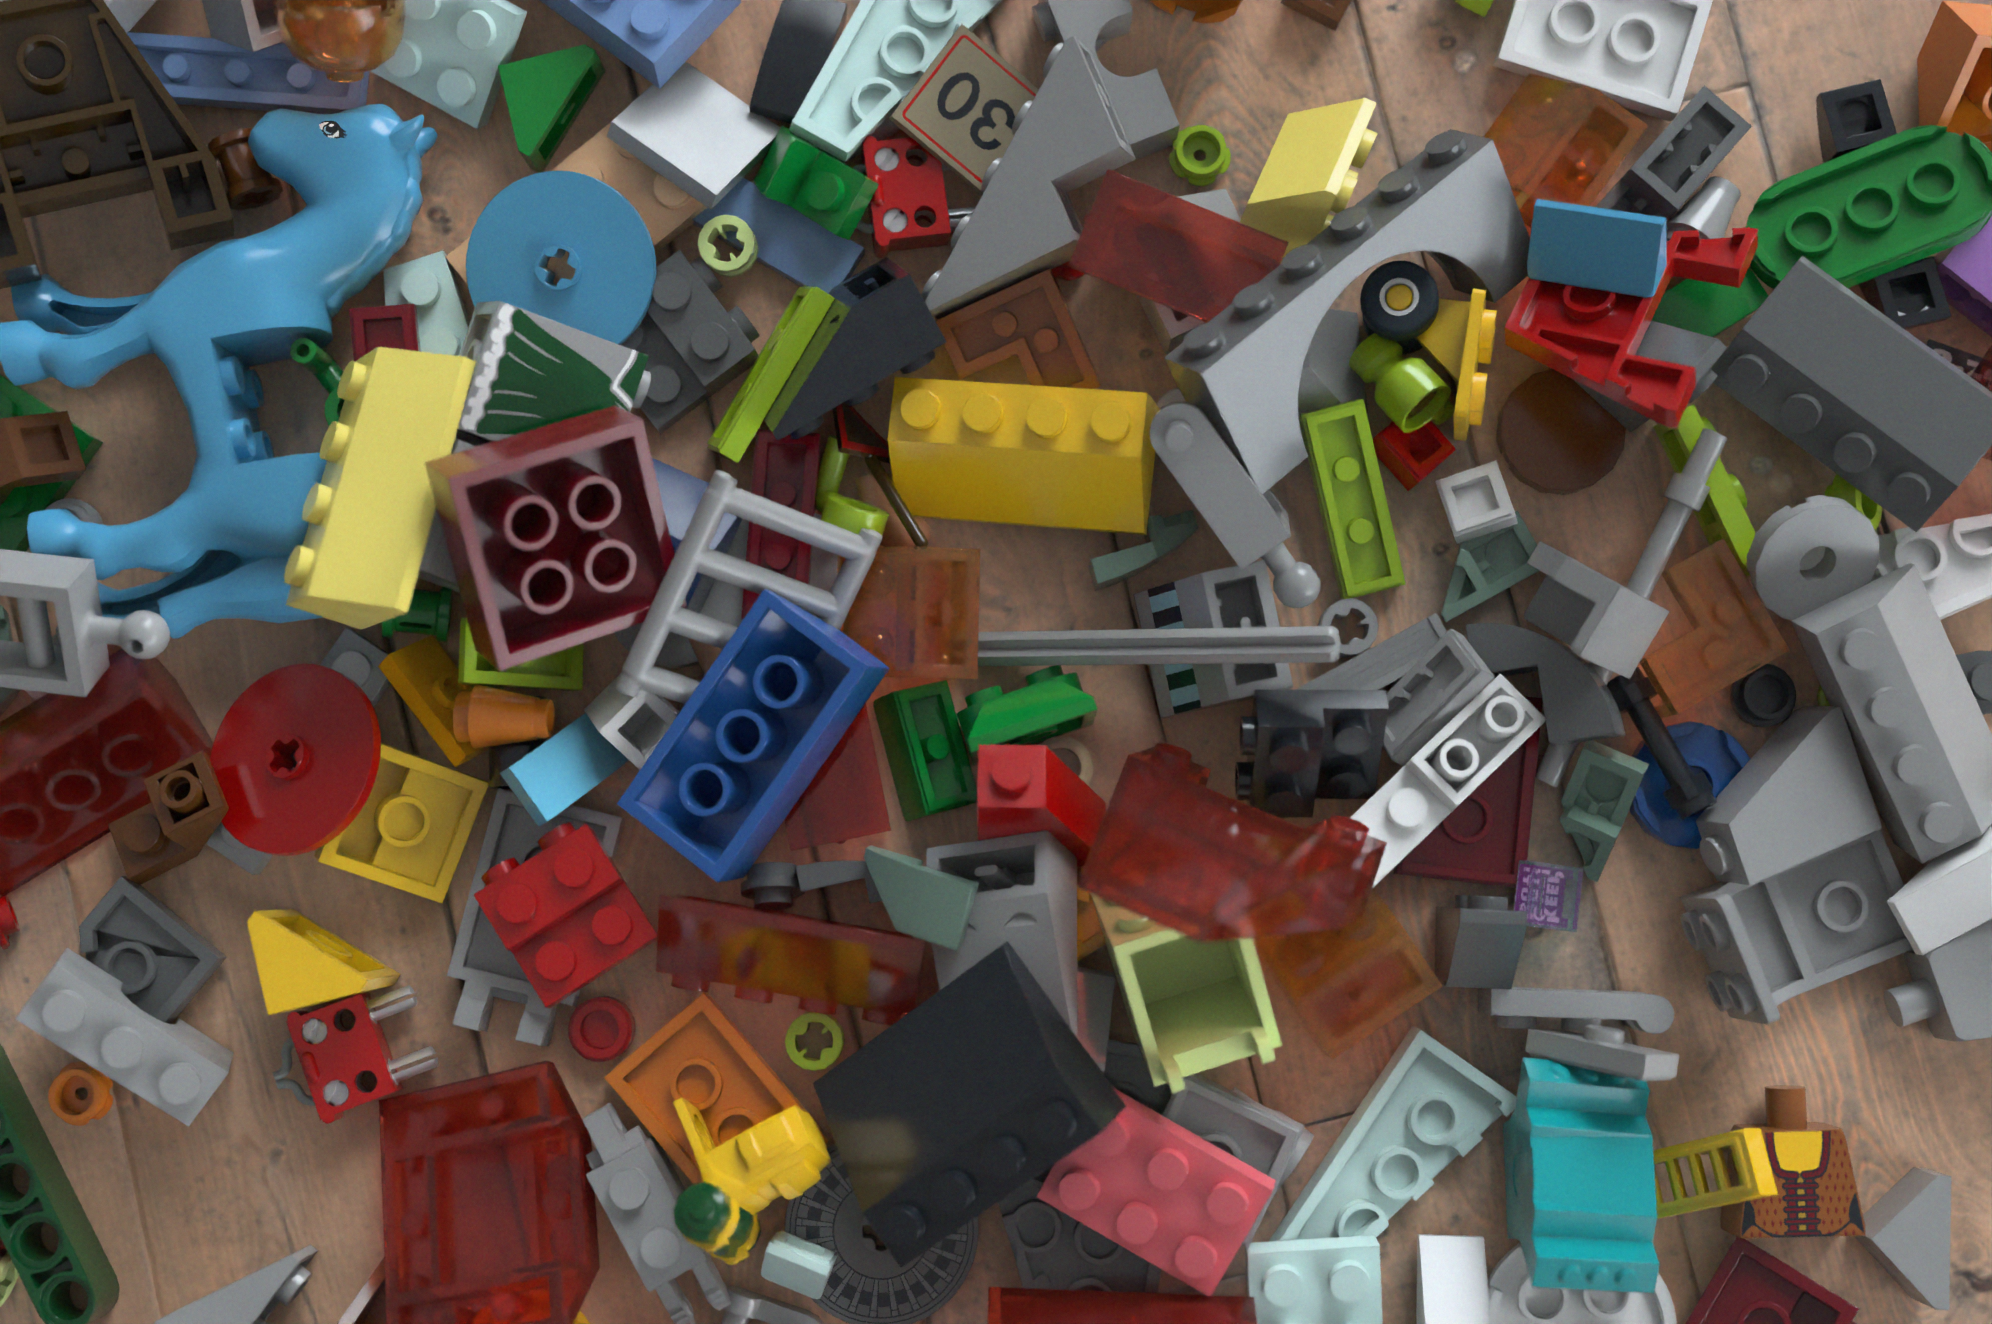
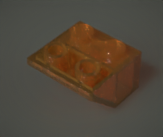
[1483,73,1649,228]
[837,546,980,680]

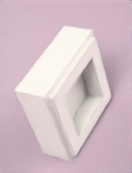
[1435,460,1518,544]

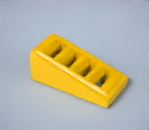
[1653,1128,1778,1219]

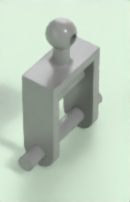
[1150,387,1321,608]
[0,549,170,697]

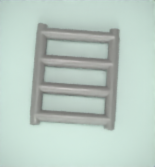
[616,470,882,704]

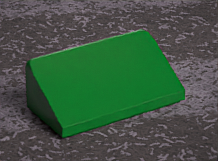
[873,680,978,822]

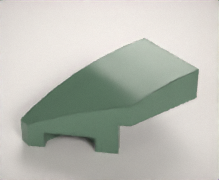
[1088,510,1198,591]
[1441,511,1540,623]
[1559,741,1649,882]
[864,845,978,950]

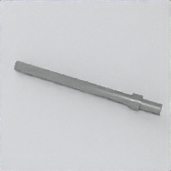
[1535,428,1728,787]

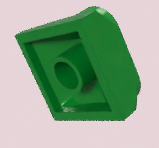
[956,665,1098,766]

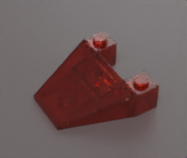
[1077,743,1387,943]

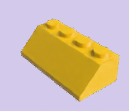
[888,377,1160,535]

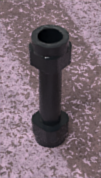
[1607,667,1717,820]

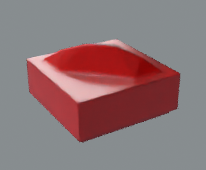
[1373,420,1457,491]

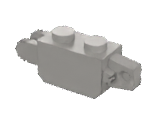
[582,1103,731,1324]

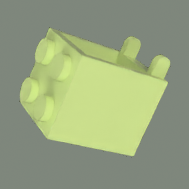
[1091,854,1282,1093]

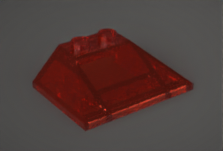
[379,1060,600,1324]

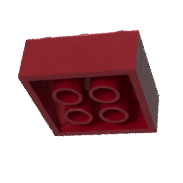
[424,405,687,671]

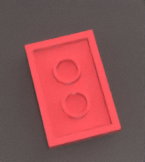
[1036,1088,1276,1297]

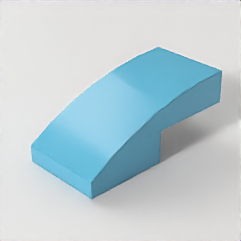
[500,713,629,827]

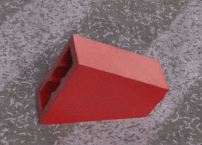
[977,745,1107,867]

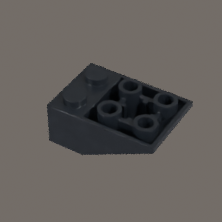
[764,257,947,441]

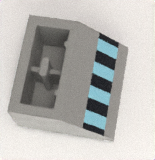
[1133,560,1293,719]

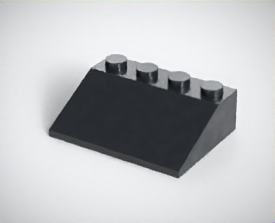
[813,941,1126,1268]

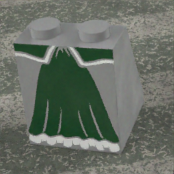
[457,301,651,442]

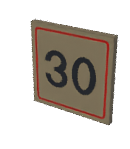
[889,24,1039,196]

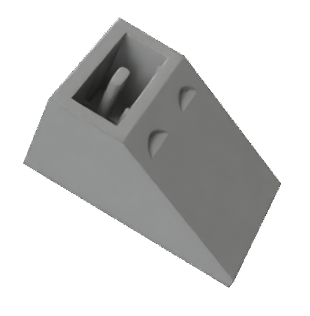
[926,830,1077,1037]

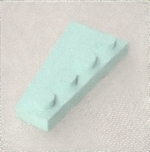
[790,0,1003,162]
[1269,1026,1517,1242]

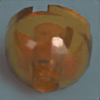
[273,0,406,83]

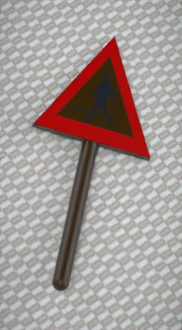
[832,402,928,550]

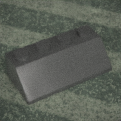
[1711,256,1992,532]

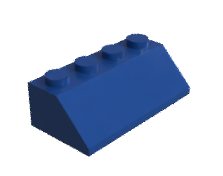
[617,589,890,883]

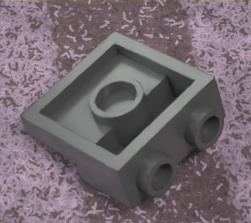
[621,250,760,434]

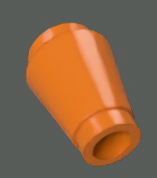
[453,684,555,749]

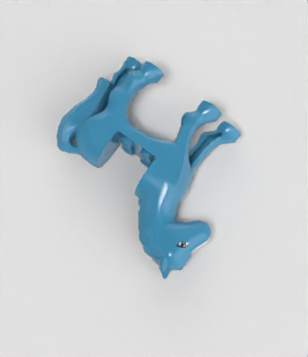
[0,104,438,639]

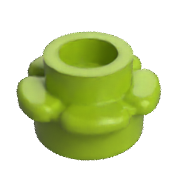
[1169,125,1231,186]

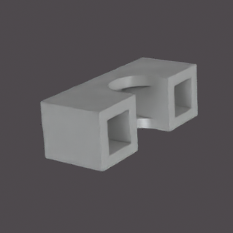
[1032,0,1180,161]
[16,948,233,1127]

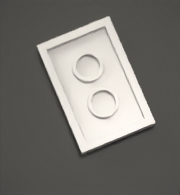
[1493,0,1713,122]

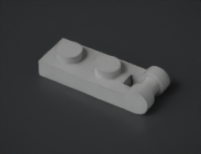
[1478,987,1674,1034]

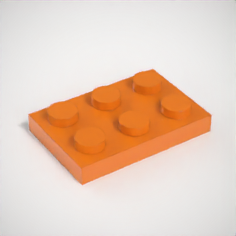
[604,991,831,1185]

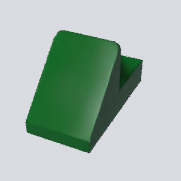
[753,126,879,240]

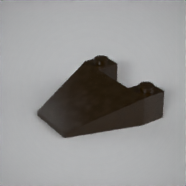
[0,0,234,289]

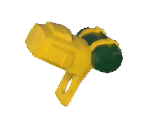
[673,1097,831,1265]

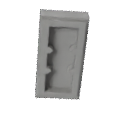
[1383,628,1495,766]
[1525,1025,1679,1081]

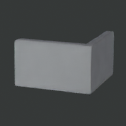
[1524,541,1670,679]

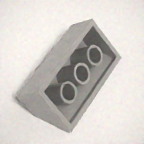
[1791,563,1992,863]

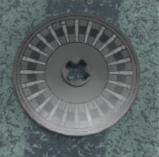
[784,1143,979,1324]

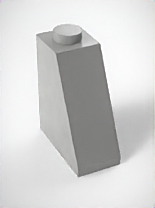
[1696,706,1882,885]

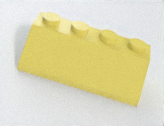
[284,347,476,630]

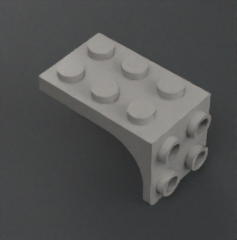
[1680,829,1913,1025]

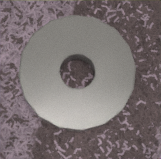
[1747,495,1879,620]

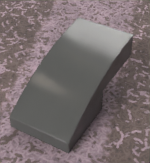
[796,860,882,903]

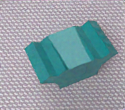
[1503,1057,1660,1293]

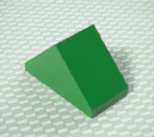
[498,44,606,173]

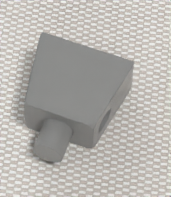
[1884,919,1992,1042]

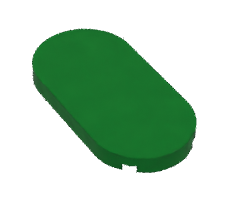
[1746,125,1992,289]

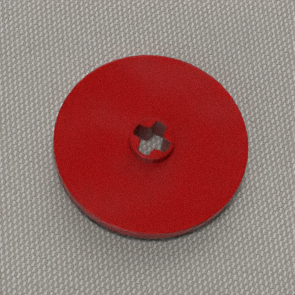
[210,664,381,856]

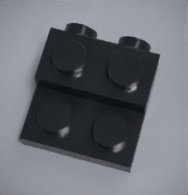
[1235,690,1389,818]

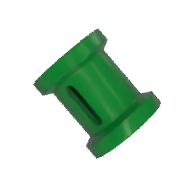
[382,587,453,642]

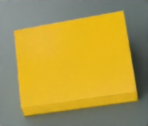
[247,909,401,1015]

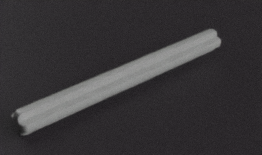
[963,626,1340,666]

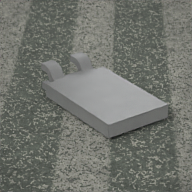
[447,788,625,1046]

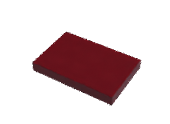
[1394,691,1543,888]

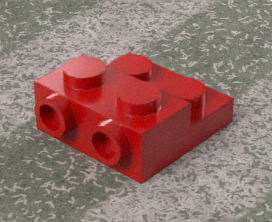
[473,822,661,1009]

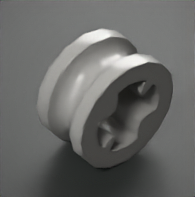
[1318,598,1378,658]

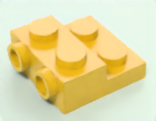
[314,742,489,903]

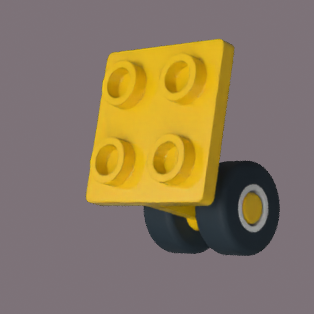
[1360,261,1497,441]

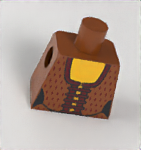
[1720,1085,1866,1238]

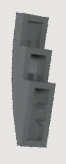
[1596,85,1752,222]

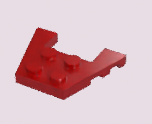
[1504,227,1758,429]

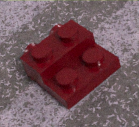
[1685,1237,1859,1324]

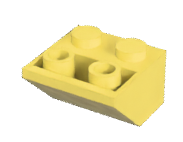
[1231,98,1377,264]

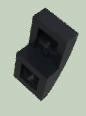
[750,0,847,124]

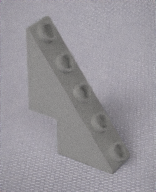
[921,35,1136,319]

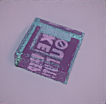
[1514,860,1584,932]

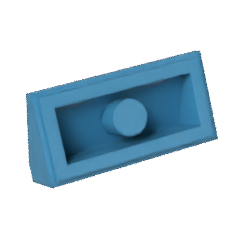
[1527,199,1667,298]

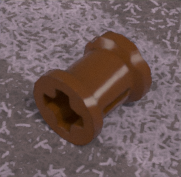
[208,128,283,210]

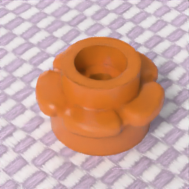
[48,1061,114,1126]

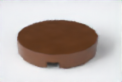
[1496,369,1626,495]

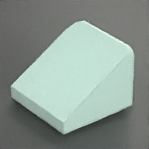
[760,1230,837,1299]

